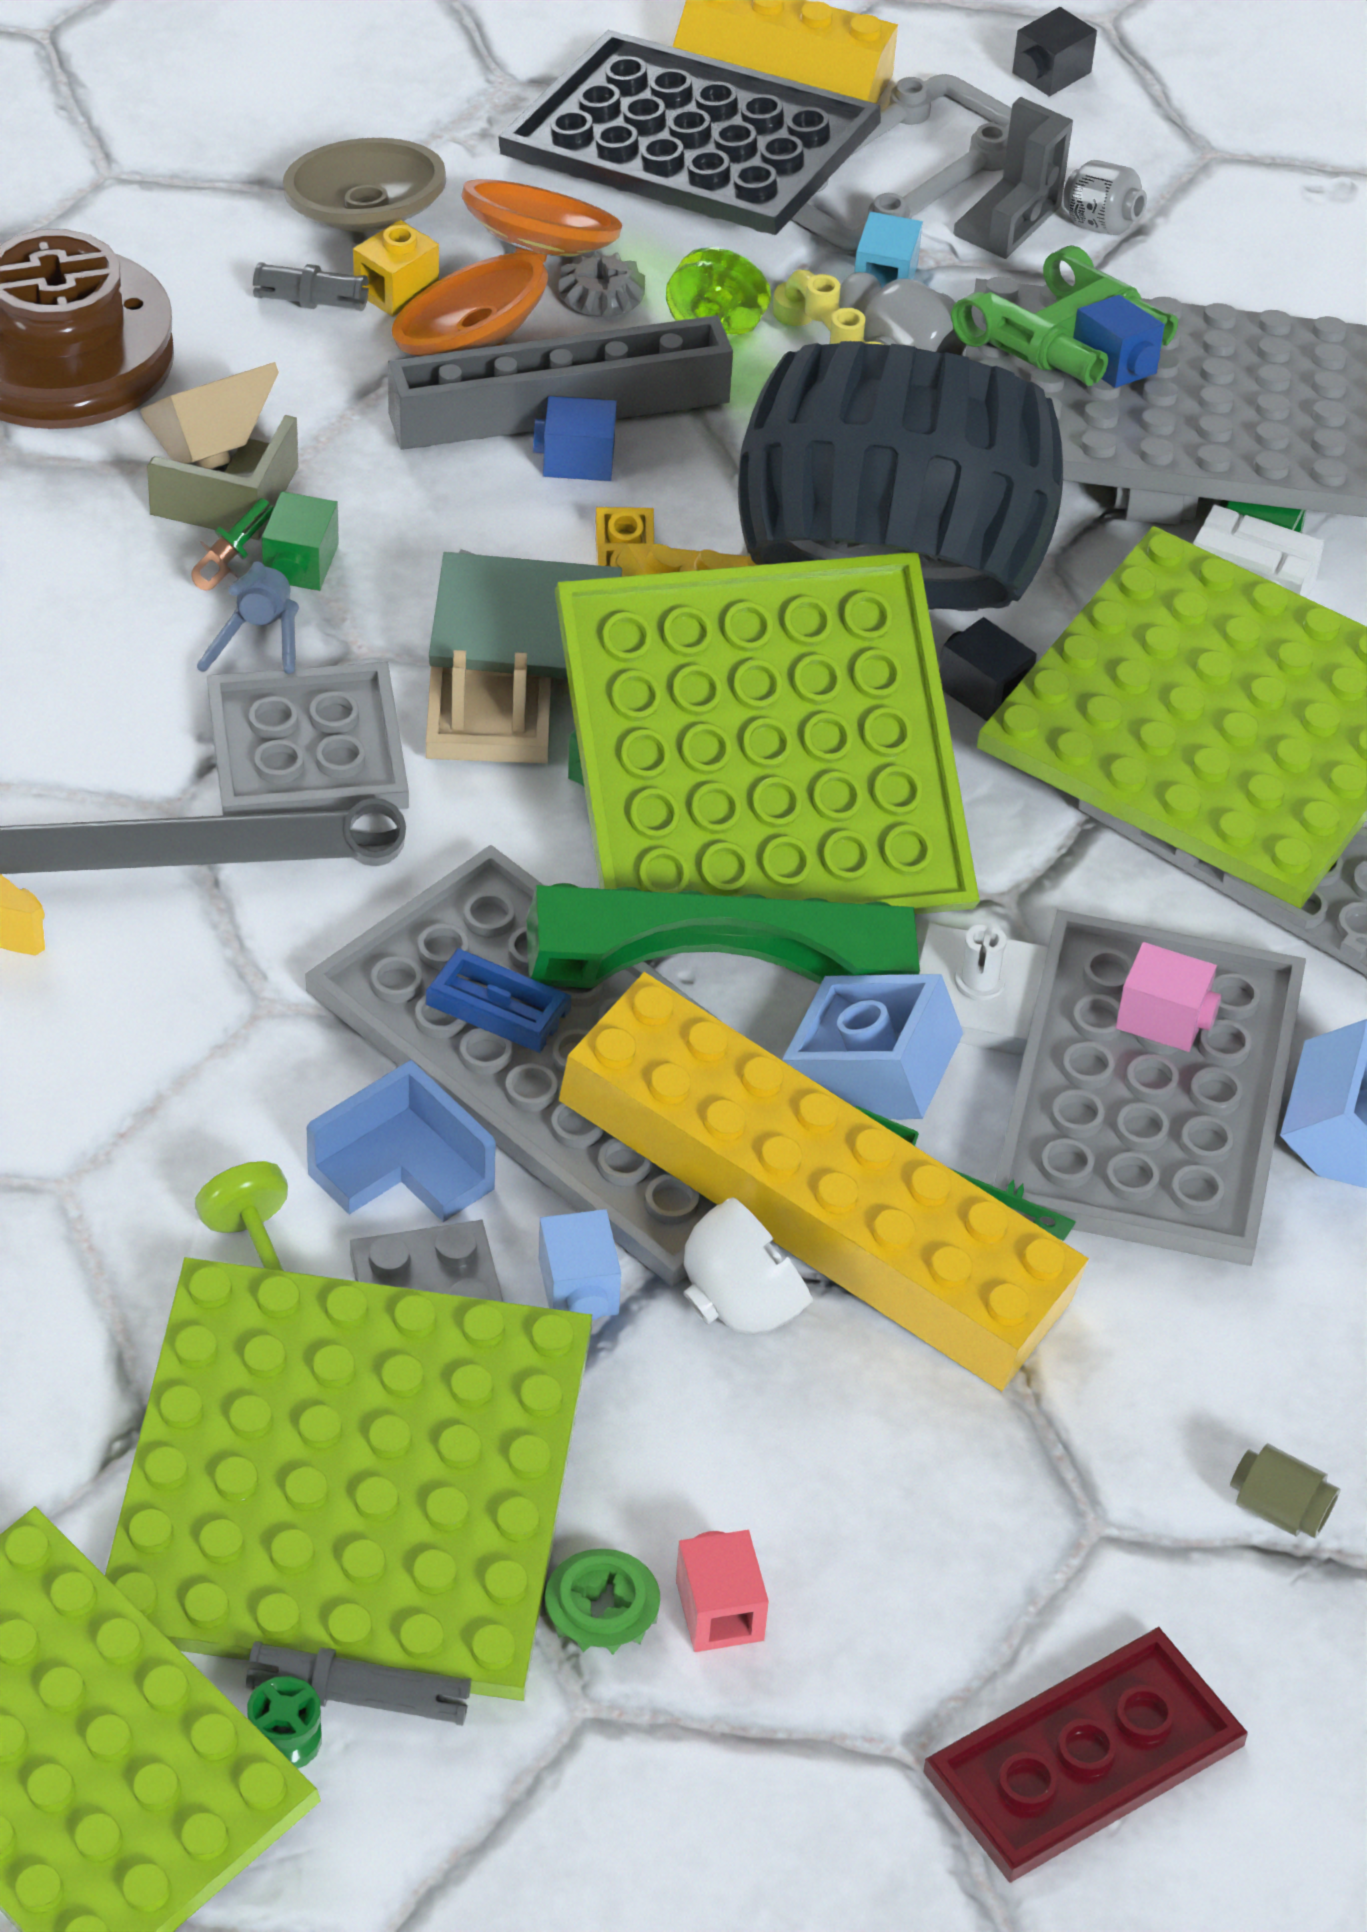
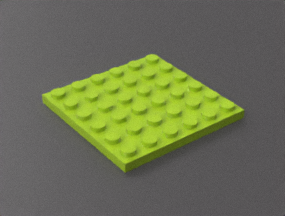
[976,526,1367,909]
[555,552,980,915]
[105,1257,592,1701]

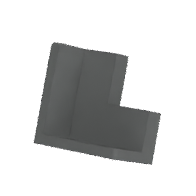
[953,97,1073,259]

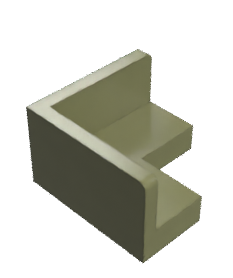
[147,415,298,540]

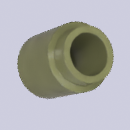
[1230,1443,1341,1539]

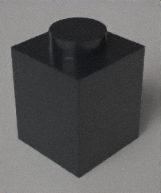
[1012,7,1097,97]
[940,617,1037,721]

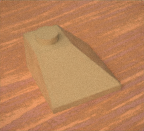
[140,362,279,469]

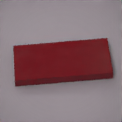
[923,1627,1248,1883]

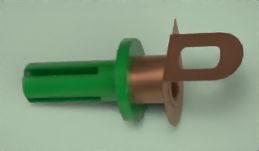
[191,498,274,591]

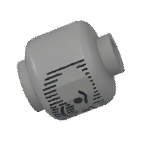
[1063,160,1147,235]

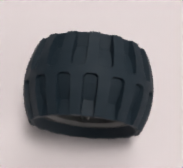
[738,341,1063,611]

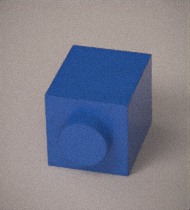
[1073,294,1165,388]
[533,396,617,481]

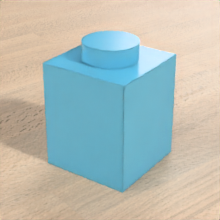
[854,211,923,288]

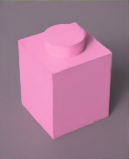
[1116,942,1222,1052]

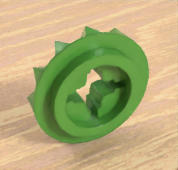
[545,1549,660,1655]

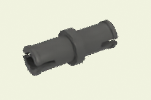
[253,262,369,311]

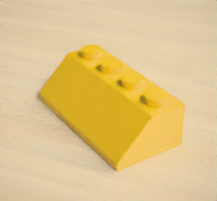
[672,0,898,104]

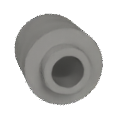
[1114,487,1198,525]

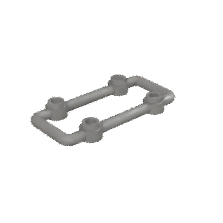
[792,74,1012,251]

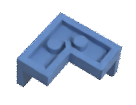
[306,1060,496,1222]

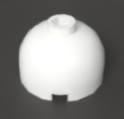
[683,1197,813,1335]

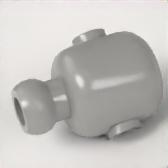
[839,272,967,356]

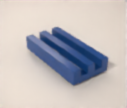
[426,948,571,1053]

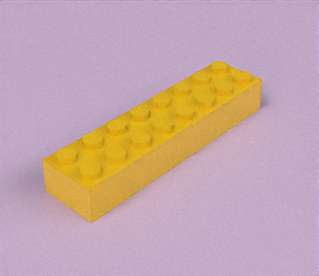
[559,972,1089,1392]

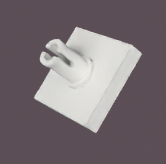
[919,923,1048,1056]

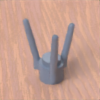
[197,561,299,674]

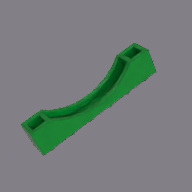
[526,883,920,988]

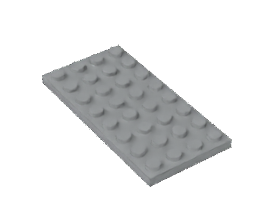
[305,845,721,1287]

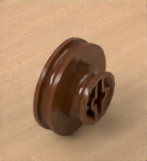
[0,229,174,429]

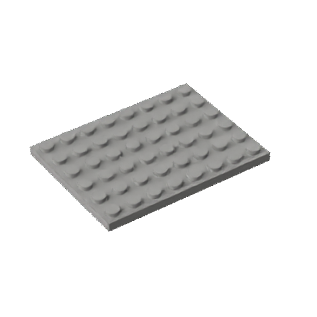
[965,277,1367,517]

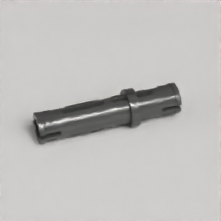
[246,1641,472,1726]

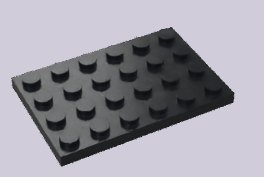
[498,29,881,235]

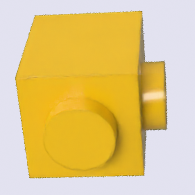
[353,220,439,317]

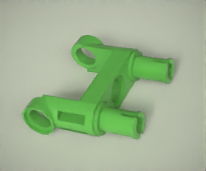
[951,245,1178,386]

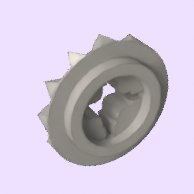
[558,250,645,317]

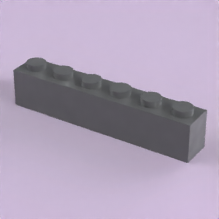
[388,315,733,450]

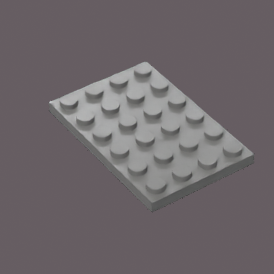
[994,909,1306,1266]

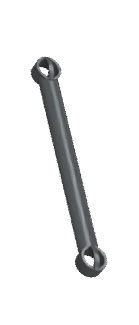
[0,798,406,874]

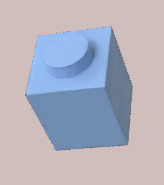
[538,1209,621,1320]

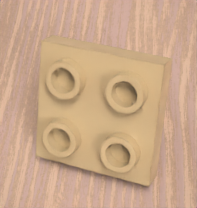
[426,650,551,764]

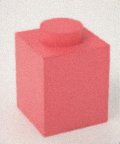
[676,1529,769,1652]

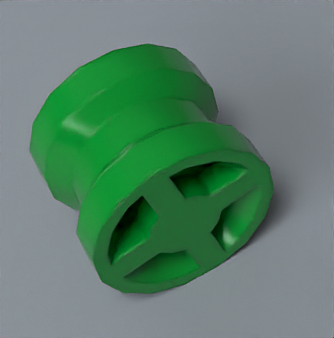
[247,1676,322,1769]

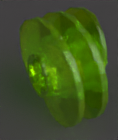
[666,247,772,335]

